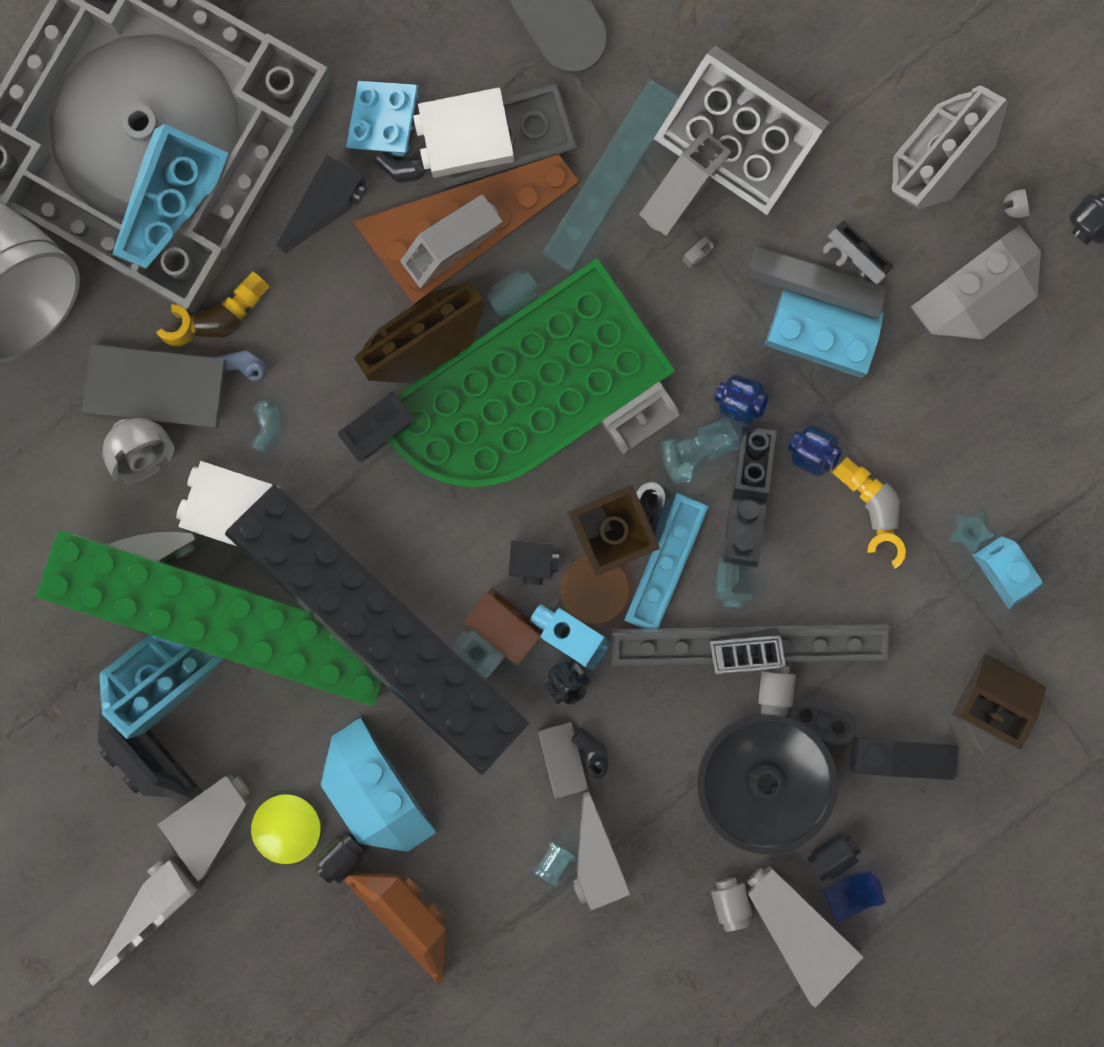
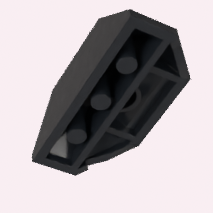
[98,703,203,799]

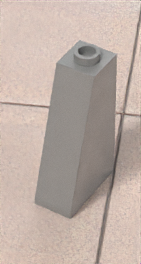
[746,866,864,1008]

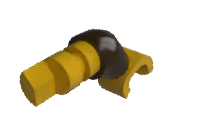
[156,271,270,347]

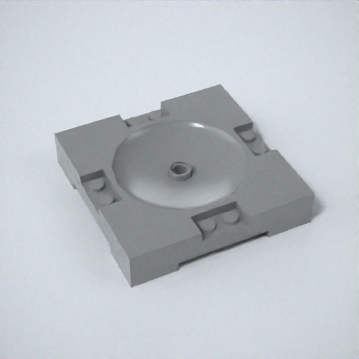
[0,0,332,314]

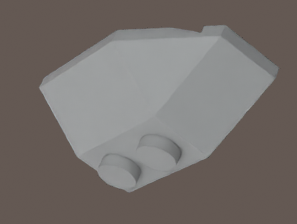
[892,85,1008,209]
[910,225,1041,340]

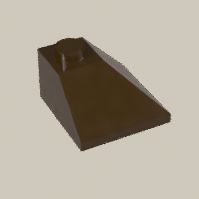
[566,485,660,576]

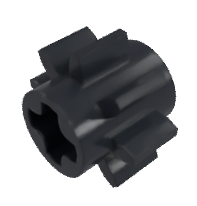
[544,662,590,705]

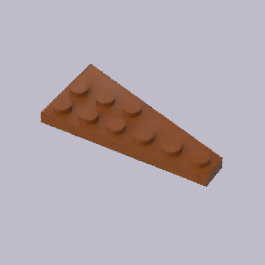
[353,154,579,305]

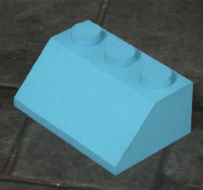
[764,289,884,378]

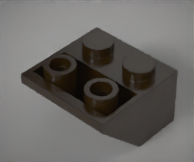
[952,654,1046,750]

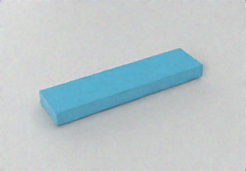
[624,493,709,629]

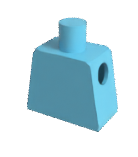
[972,536,1043,610]
[530,604,612,671]

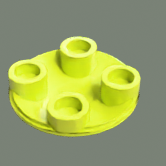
[251,794,321,864]

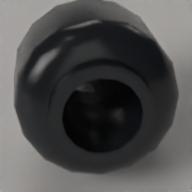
[1070,192,1104,245]

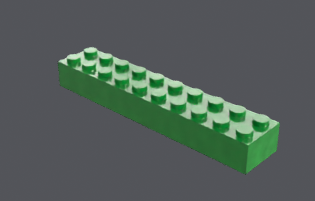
[35,529,382,707]

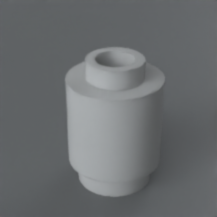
[758,666,796,716]
[711,877,753,932]

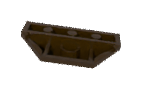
[354,281,486,384]

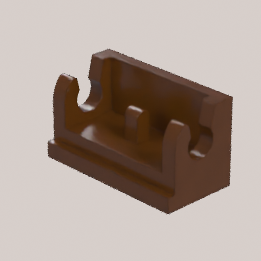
[463,587,543,665]

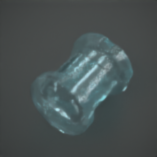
[532,840,576,887]

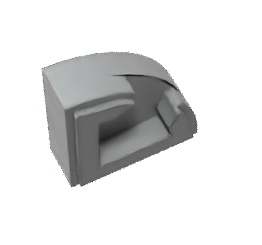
[682,236,715,269]

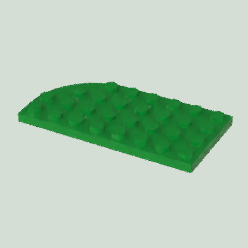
[389,258,675,488]

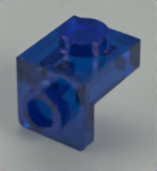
[823,871,886,922]

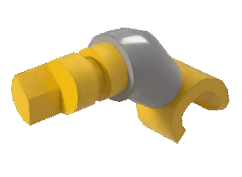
[832,457,906,569]

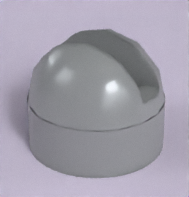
[1003,189,1030,218]

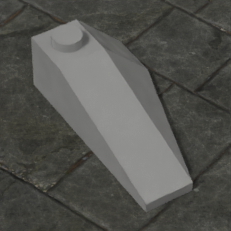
[88,857,202,986]

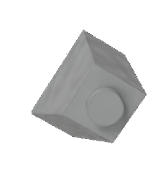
[639,131,732,236]
[400,194,503,289]
[157,773,251,882]

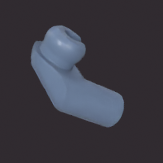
[217,350,267,382]

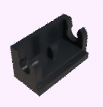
[337,391,416,463]

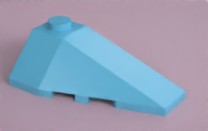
[112,124,229,269]

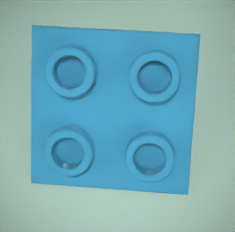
[346,81,419,157]

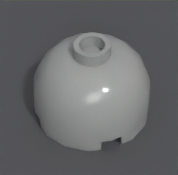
[102,418,175,484]

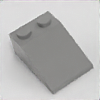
[573,790,630,910]

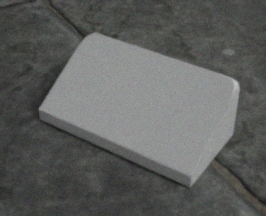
[538,722,588,799]

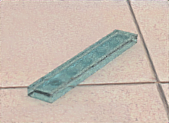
[542,79,679,273]

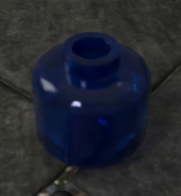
[714,375,768,424]
[788,426,842,476]

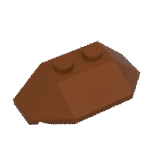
[344,872,447,984]

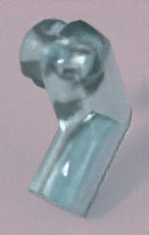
[250,400,281,454]
[660,439,694,485]

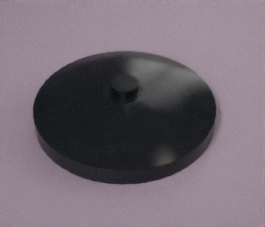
[697,713,838,854]

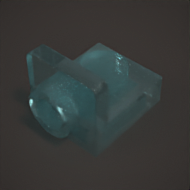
[715,558,752,608]

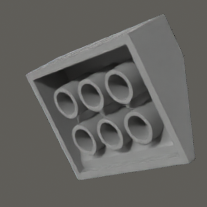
[654,46,830,215]

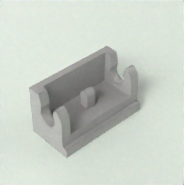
[601,382,679,454]

